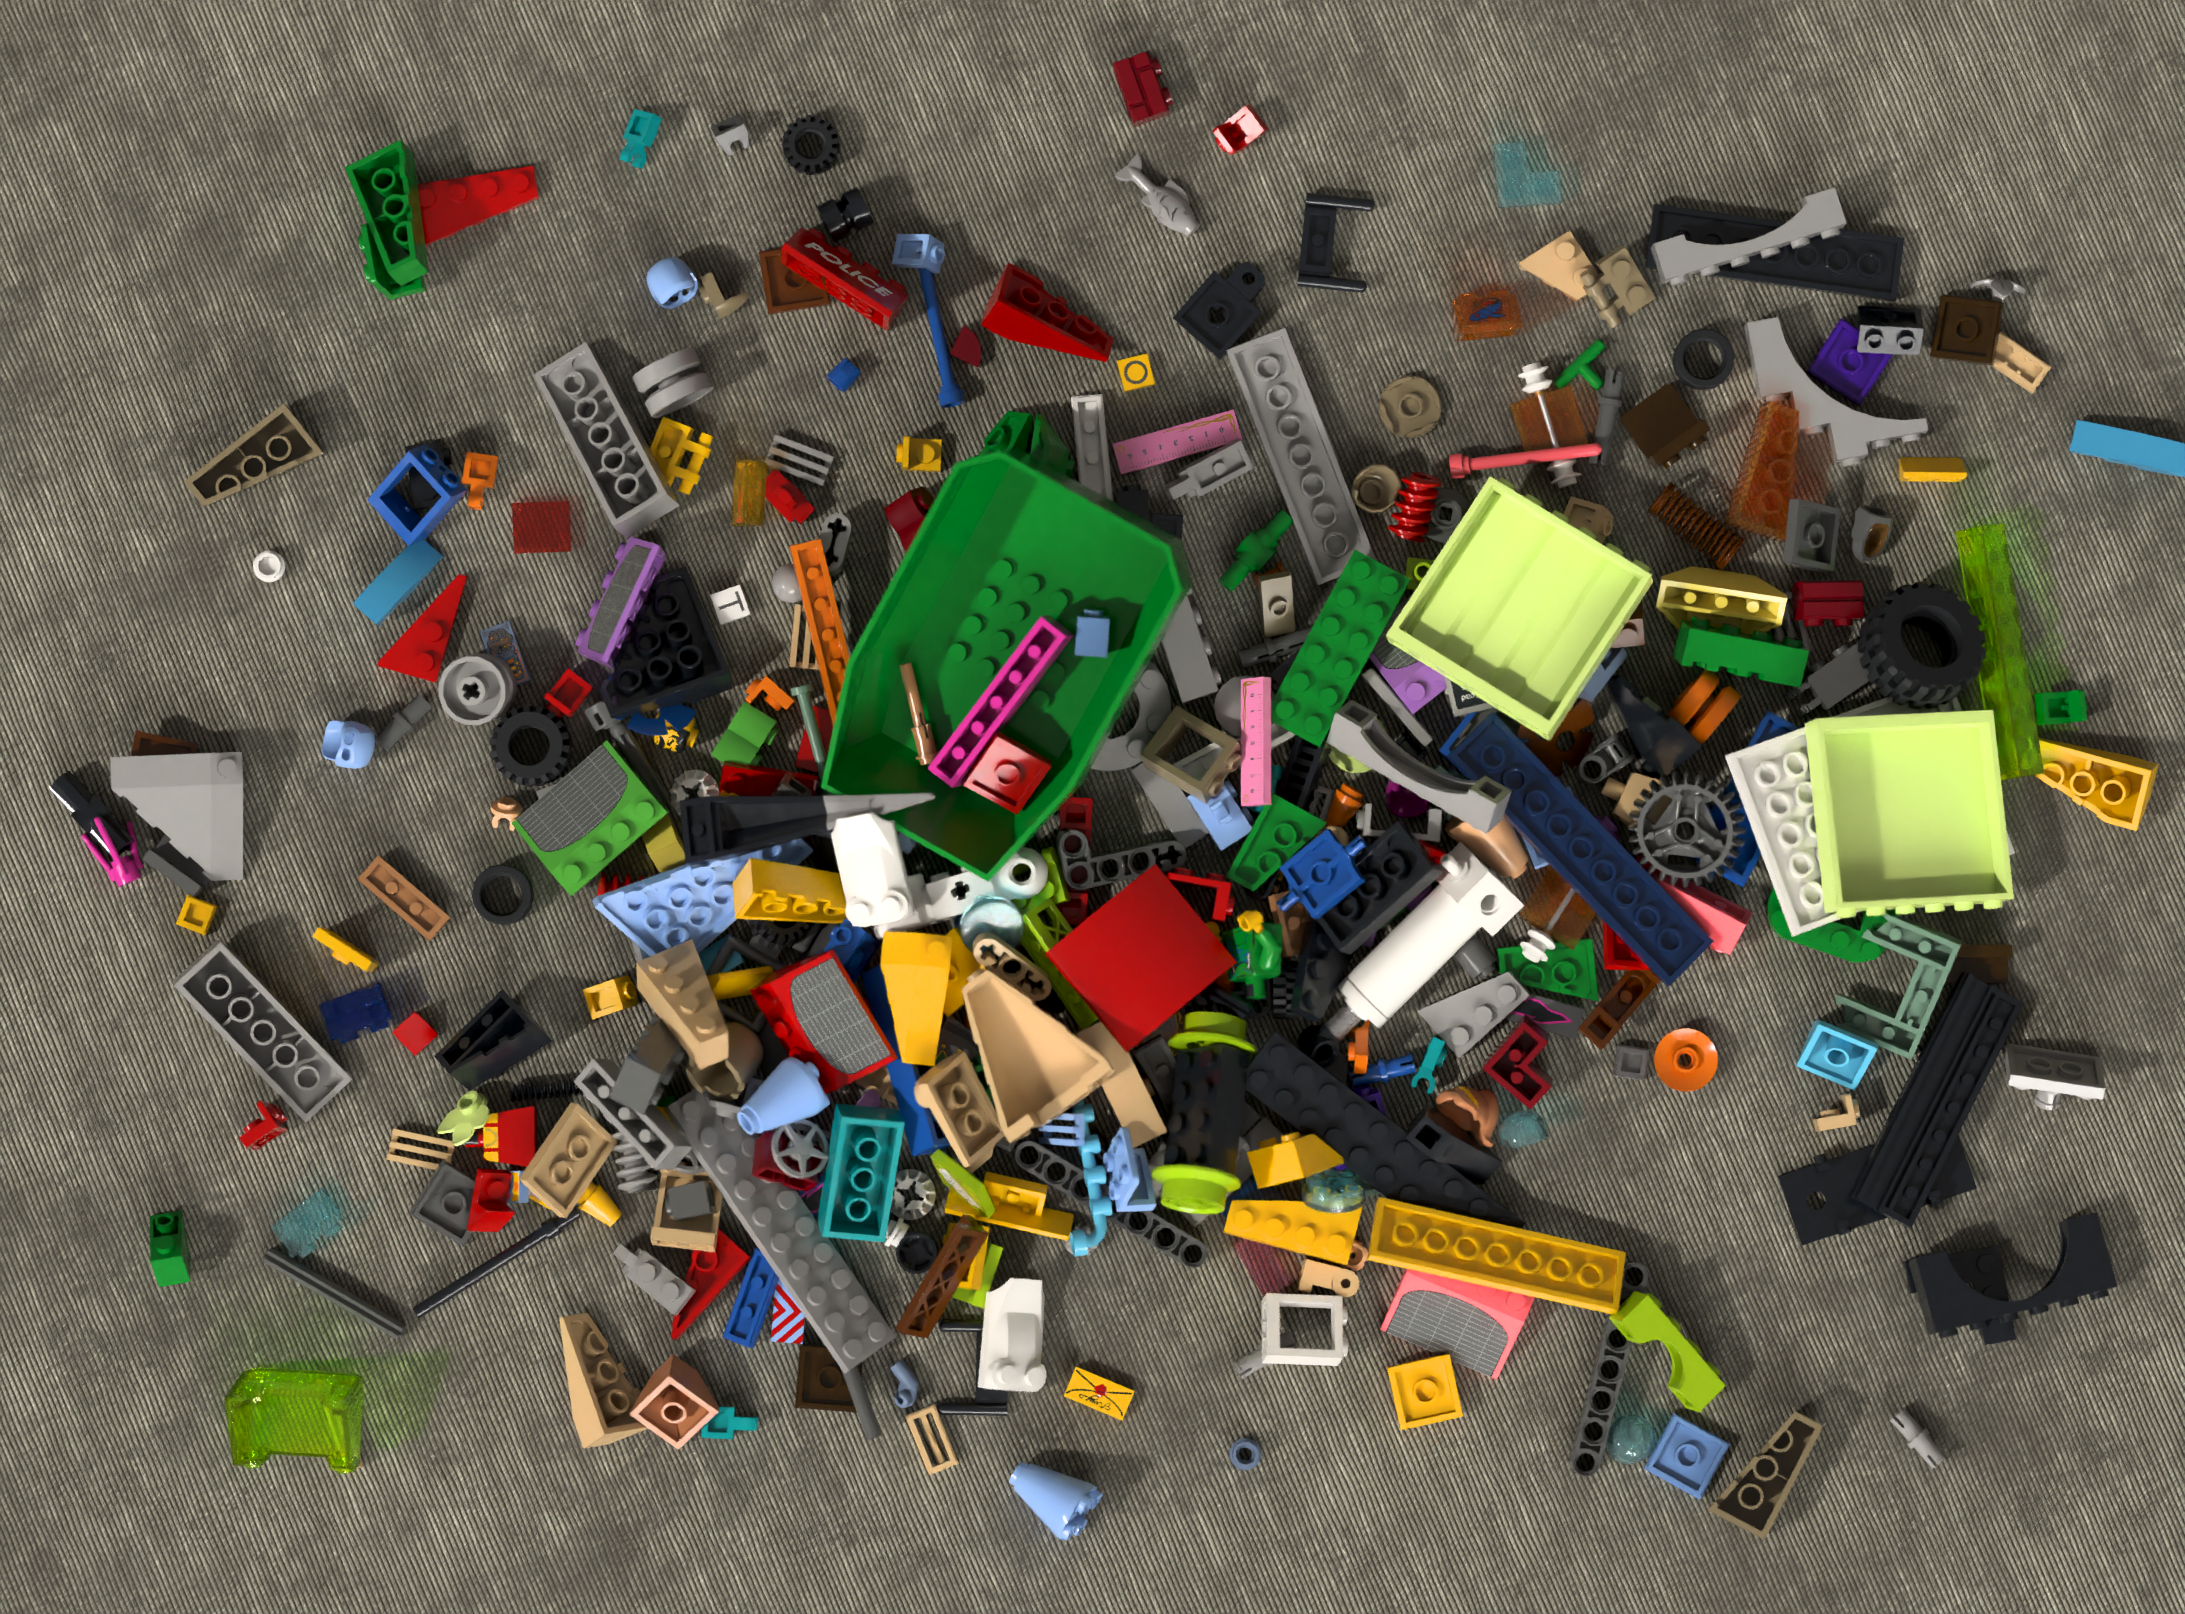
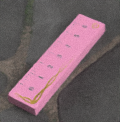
[1112,409,1242,475]
[1241,677,1271,807]

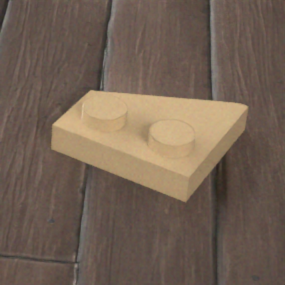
[1518,230,1599,302]

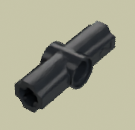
[49,771,135,855]

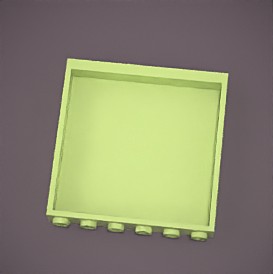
[1805,710,2014,918]

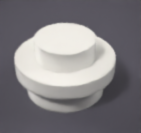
[253,550,285,582]
[884,1217,909,1248]

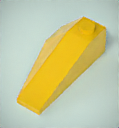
[2021,736,2159,831]
[880,932,953,1066]

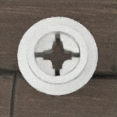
[669,769,719,816]
[890,1169,936,1220]

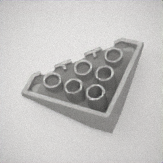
[110,752,243,881]

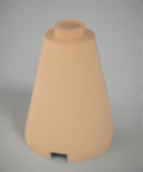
[1444,815,1528,879]

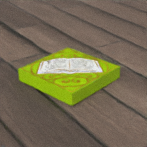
[930,1149,995,1219]

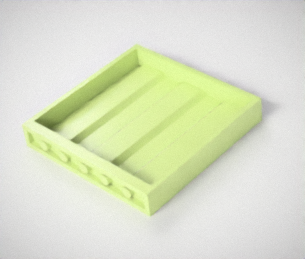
[1386,477,1653,741]

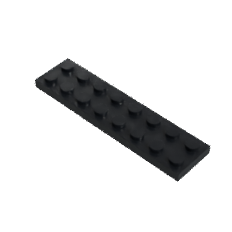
[1645,204,1904,302]

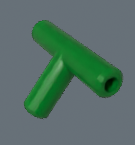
[1553,339,1605,390]

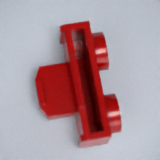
[761,469,816,525]

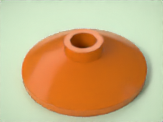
[1654,1028,1718,1092]

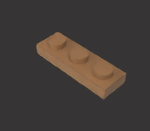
[358,855,451,942]

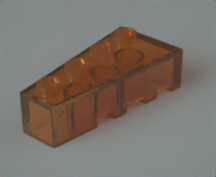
[1724,401,1799,543]

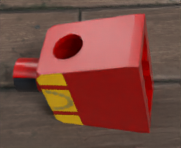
[465,1106,538,1167]

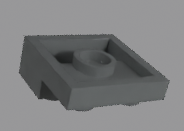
[1783,499,1841,571]

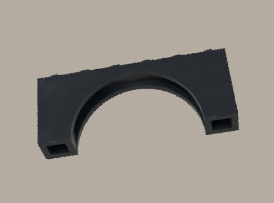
[1908,1212,2117,1339]

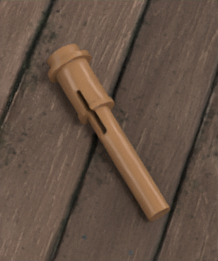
[899,662,940,765]

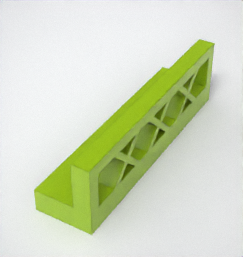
[1009,898,1099,1030]

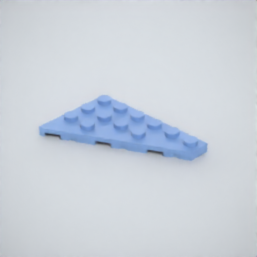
[592,838,814,956]

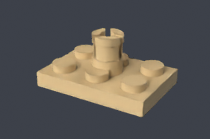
[519,1103,618,1218]

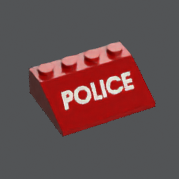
[781,227,909,331]

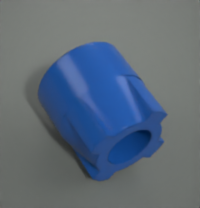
[826,358,860,393]

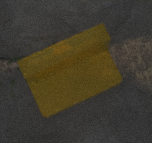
[732,459,767,527]

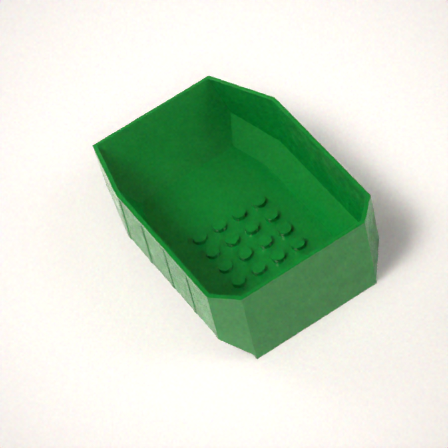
[821,448,1192,882]

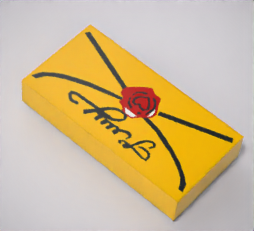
[1064,1366,1135,1420]

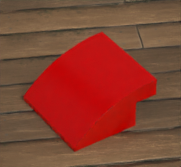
[1045,864,1237,1053]

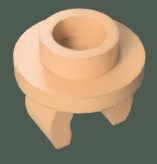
[490,797,523,831]

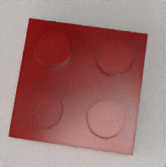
[963,731,1052,815]

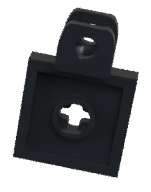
[1173,262,1265,360]

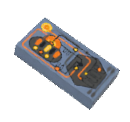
[479,621,531,686]

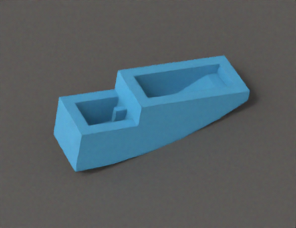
[352,540,443,626]

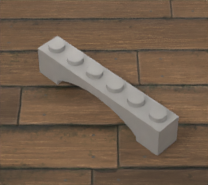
[1651,187,1846,286]
[1326,699,1512,834]

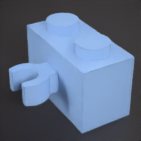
[1187,780,1255,852]

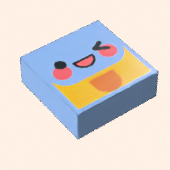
[506,1171,529,1203]

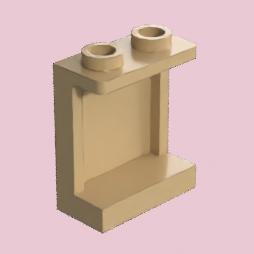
[650,1161,723,1252]

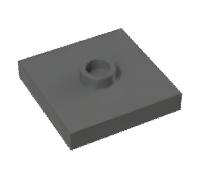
[409,1159,476,1247]

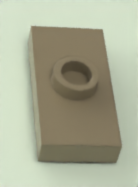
[1258,571,1295,638]

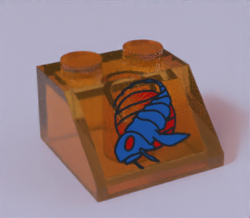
[1451,290,1522,342]

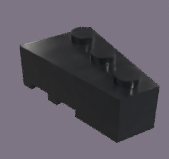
[434,989,552,1091]

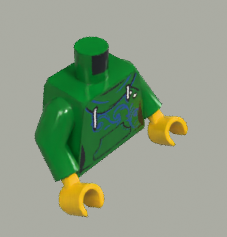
[1206,911,1282,999]

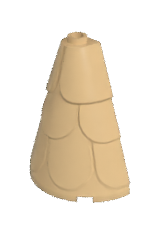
[962,968,1114,1143]

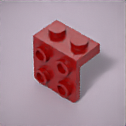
[1167,868,1235,923]

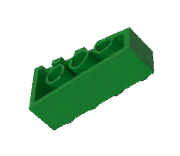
[345,139,429,286]
[1673,616,1809,687]

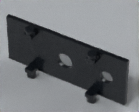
[1778,1136,1977,1246]

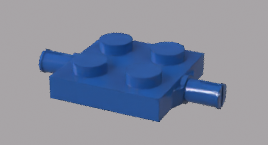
[1276,829,1367,919]

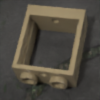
[1140,705,1242,804]

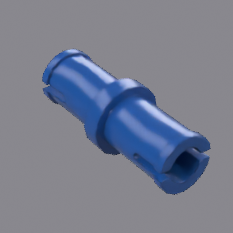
[1349,1053,1416,1088]

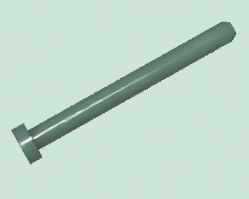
[790,683,835,796]

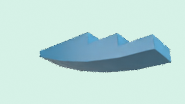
[2070,420,2185,478]

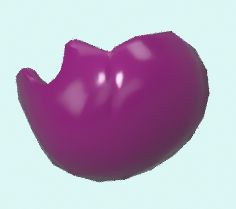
[1386,779,1430,818]

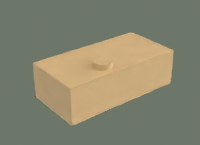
[1076,1022,1167,1148]

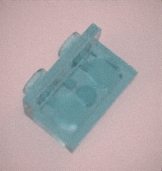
[271,1188,346,1259]

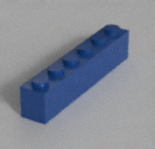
[861,965,951,1156]

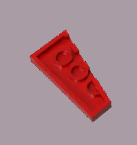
[417,166,539,247]

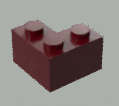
[1482,1014,1553,1110]

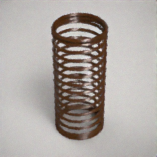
[1647,481,1745,570]

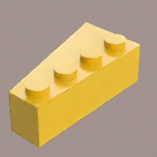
[732,858,848,924]
[1223,1200,1364,1266]

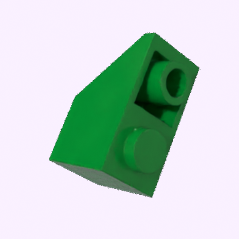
[150,1210,190,1287]

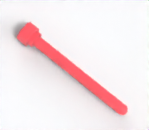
[1449,443,1602,479]

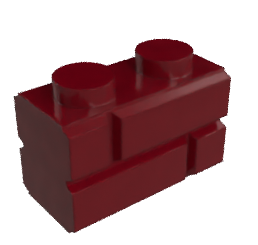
[1112,51,1173,127]
[1792,580,1864,627]

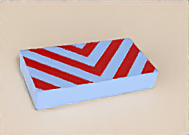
[771,1279,805,1344]

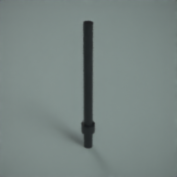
[413,1206,582,1318]

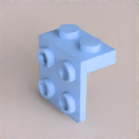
[1103,1127,1156,1212]

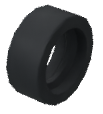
[1673,328,1735,391]
[472,864,534,925]

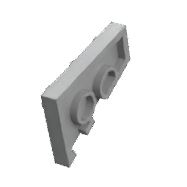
[1417,971,1531,1058]

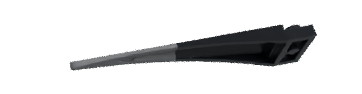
[680,793,935,865]

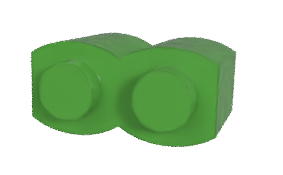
[711,701,779,766]

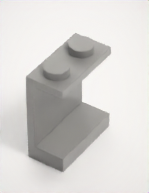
[1355,804,1442,845]

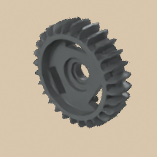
[1628,769,1747,887]

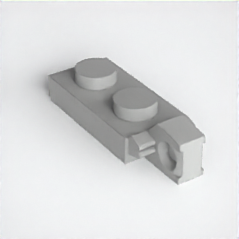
[1165,438,1254,500]
[613,1243,696,1316]

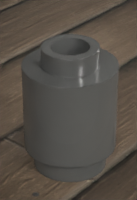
[1454,936,1497,980]

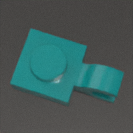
[620,109,662,169]
[1411,1037,1448,1094]
[701,1406,758,1439]

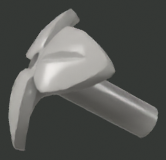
[1970,277,2025,303]

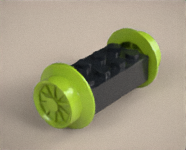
[1151,1011,1257,1214]

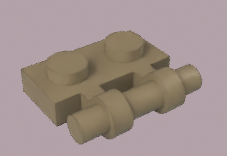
[1580,245,1655,328]

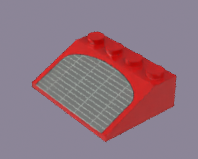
[749,949,898,1094]

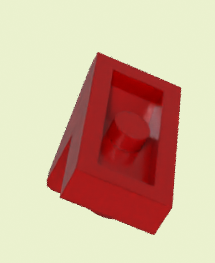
[467,1168,515,1232]

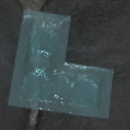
[1493,142,1562,209]

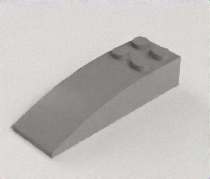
[533,342,680,538]
[173,937,352,1123]

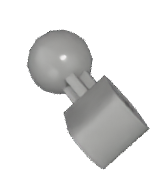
[771,513,853,603]

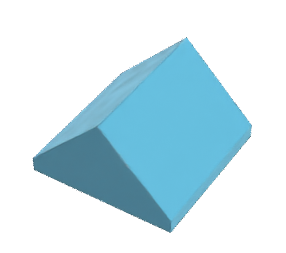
[1796,1020,1879,1090]

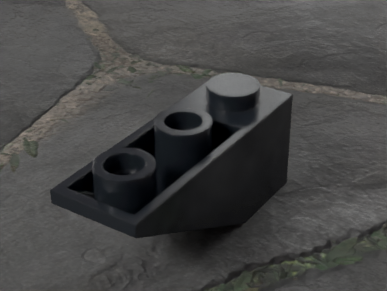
[1406,1102,1502,1185]

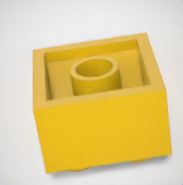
[1247,1131,1344,1189]

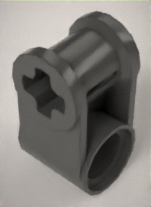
[1575,731,1637,786]

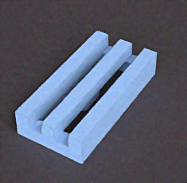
[1038,1112,1085,1146]

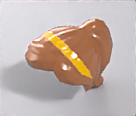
[1435,1086,1500,1147]

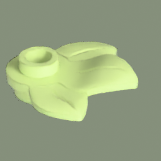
[437,1090,490,1146]

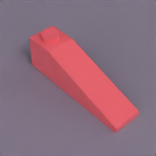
[1636,854,1753,955]

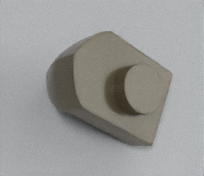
[698,272,750,319]

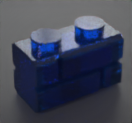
[319,983,394,1044]

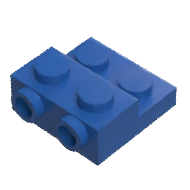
[816,918,881,984]

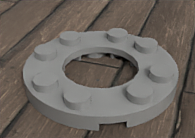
[1091,661,1171,771]

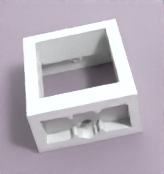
[1261,1293,1348,1366]

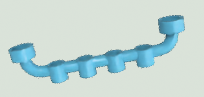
[1070,1099,1112,1257]

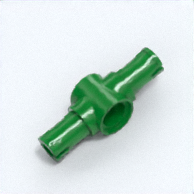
[1218,509,1293,592]

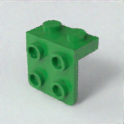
[358,223,426,300]

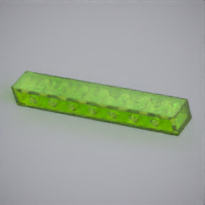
[1955,523,2044,781]

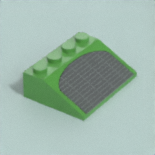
[511,740,670,896]

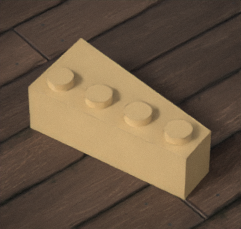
[636,939,728,1070]

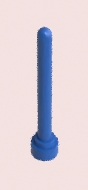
[918,268,965,408]

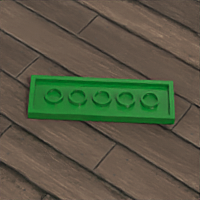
[1271,550,1411,748]

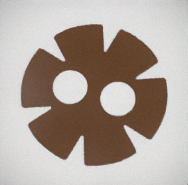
[1517,699,1594,777]

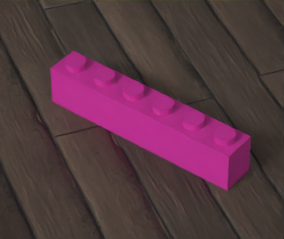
[927,615,1074,788]

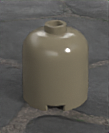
[686,1022,763,1102]

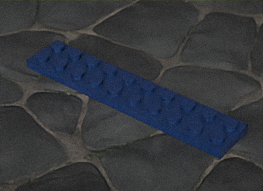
[1447,712,1714,986]

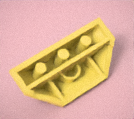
[1656,566,1787,635]

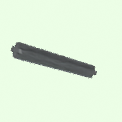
[263,1248,406,1339]

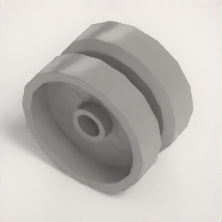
[632,347,714,419]
[438,653,517,725]

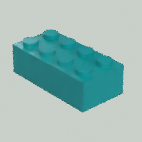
[817,1104,905,1242]

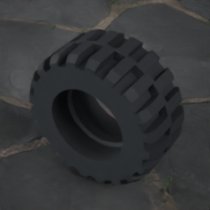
[1858,582,1986,710]

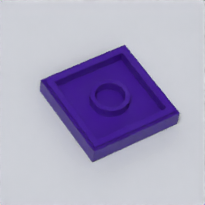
[1806,318,1893,406]

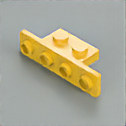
[945,1171,1074,1240]

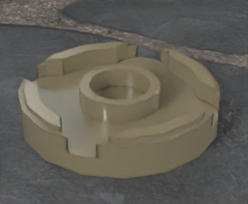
[1378,375,1442,439]

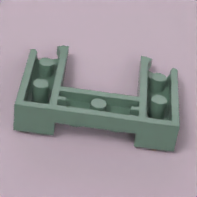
[1836,913,1963,1060]

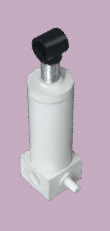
[1298,842,1524,1068]

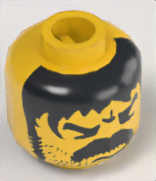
[654,710,700,753]

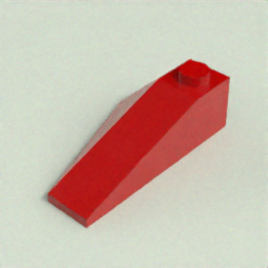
[981,262,1113,362]

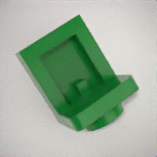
[2034,689,2087,725]

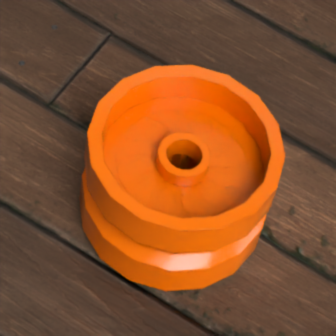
[1666,669,1742,745]

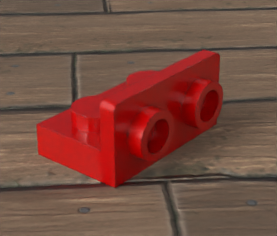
[239,1100,288,1150]

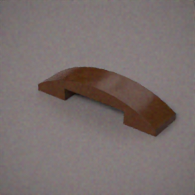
[1578,970,1661,1050]

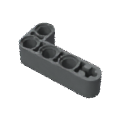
[1055,829,1187,890]

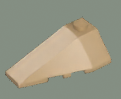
[559,1313,649,1449]

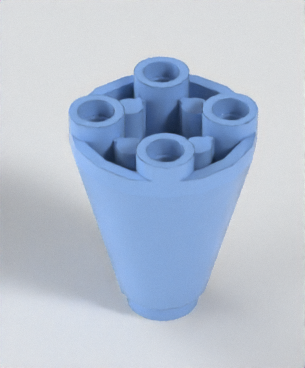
[737,1057,829,1134]
[1009,1462,1102,1541]

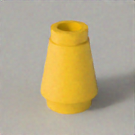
[577,1181,622,1227]

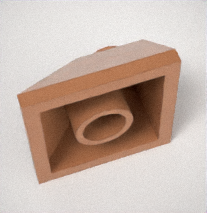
[629,1354,719,1450]

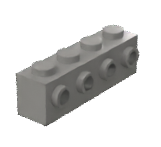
[573,1058,693,1170]

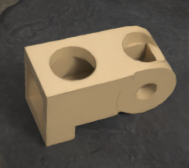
[1296,1258,1360,1297]

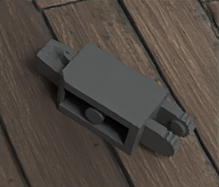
[1785,642,1869,717]

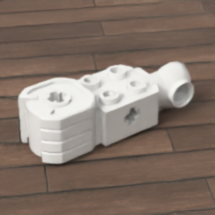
[873,847,1048,940]

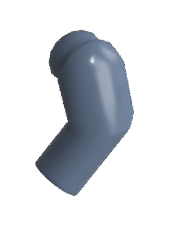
[890,1359,919,1408]

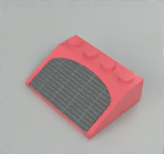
[1380,1268,1535,1380]

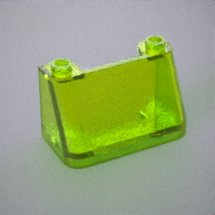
[224,1368,364,1474]

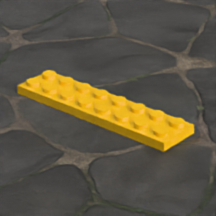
[1368,1197,1626,1314]

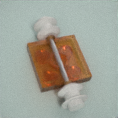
[1509,362,1589,488]
[1519,866,1597,963]

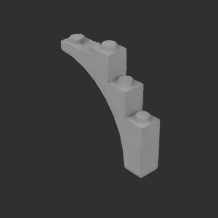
[1744,317,1929,467]

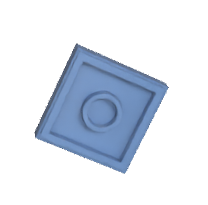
[1643,1412,1730,1500]

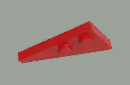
[377,574,468,683]
[671,1228,751,1341]

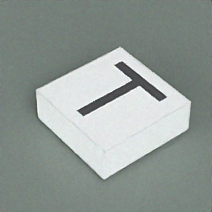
[710,584,751,626]

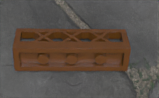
[896,1214,989,1338]

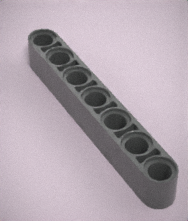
[1015,1141,1207,1268]
[1569,1261,1649,1477]

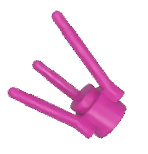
[81,817,144,887]

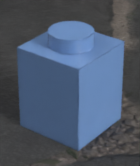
[1074,609,1110,657]

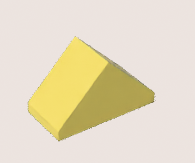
[642,814,686,873]

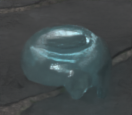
[1498,1110,1549,1148]
[1605,1414,1655,1465]

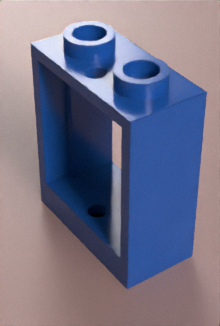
[367,444,467,546]

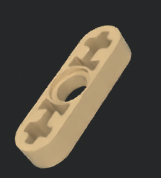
[972,932,1051,1001]

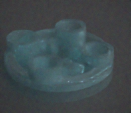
[959,895,1024,957]
[1302,1170,1366,1213]

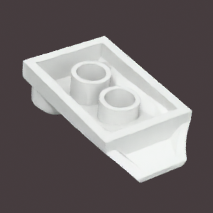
[831,812,916,927]
[978,1278,1047,1392]

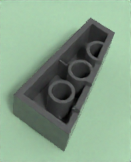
[609,1012,686,1115]

